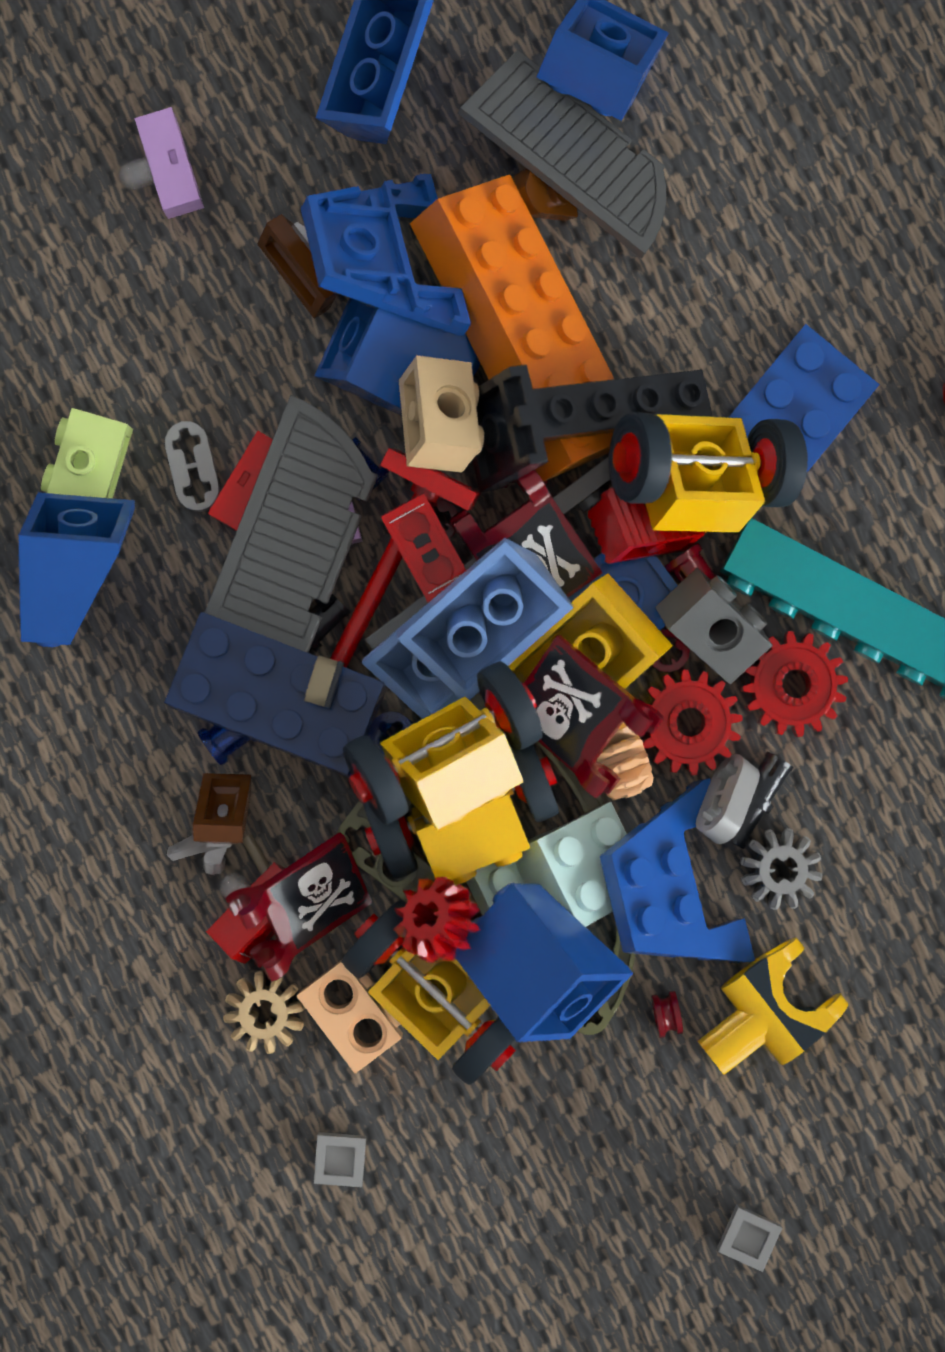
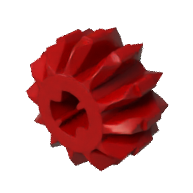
[393,877,480,963]

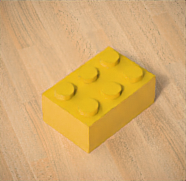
[508,573,673,689]

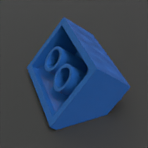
[316,0,434,144]

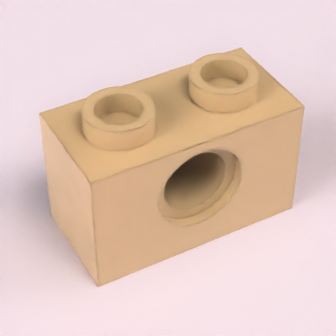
[399,355,484,473]

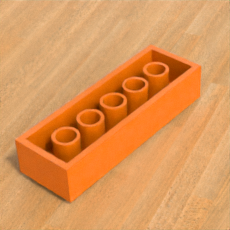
[410,174,614,482]

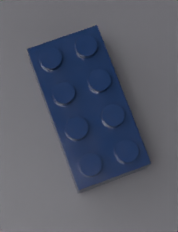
[164,612,387,777]

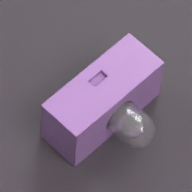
[119,107,204,219]

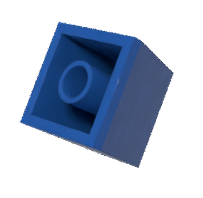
[314,298,480,416]
[18,492,135,647]
[455,883,633,1042]

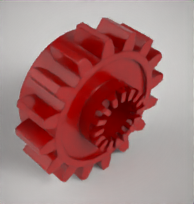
[740,631,848,737]
[643,669,743,775]

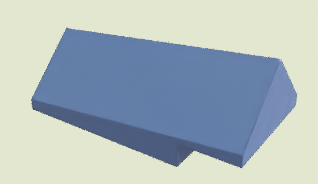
[362,538,573,719]

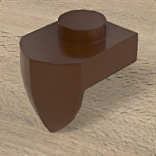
[512,168,578,220]

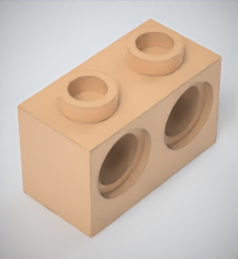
[297,959,403,1074]

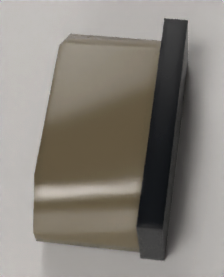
[305,656,344,709]

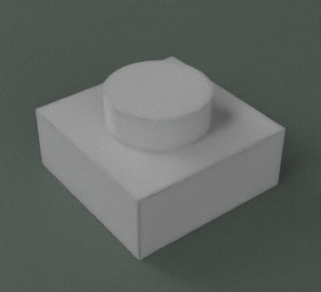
[314,1132,366,1187]
[717,1204,782,1272]

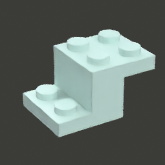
[466,802,627,927]

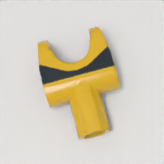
[698,937,849,1075]

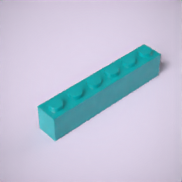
[719,518,945,699]

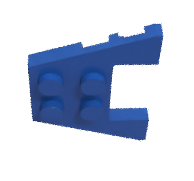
[301,174,471,336]
[599,778,755,963]

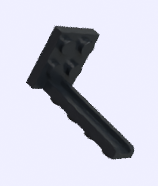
[473,365,713,493]

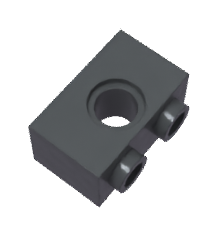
[655,567,773,685]

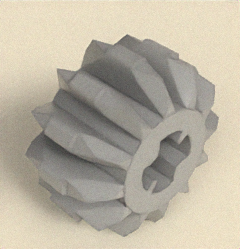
[740,828,822,910]

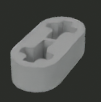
[165,421,220,512]
[696,754,760,844]

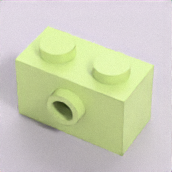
[41,408,133,498]

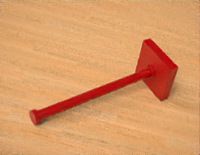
[330,448,482,668]

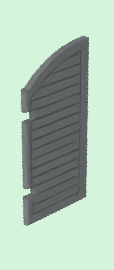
[457,50,666,259]
[205,395,378,653]

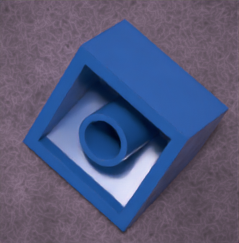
[536,0,669,121]

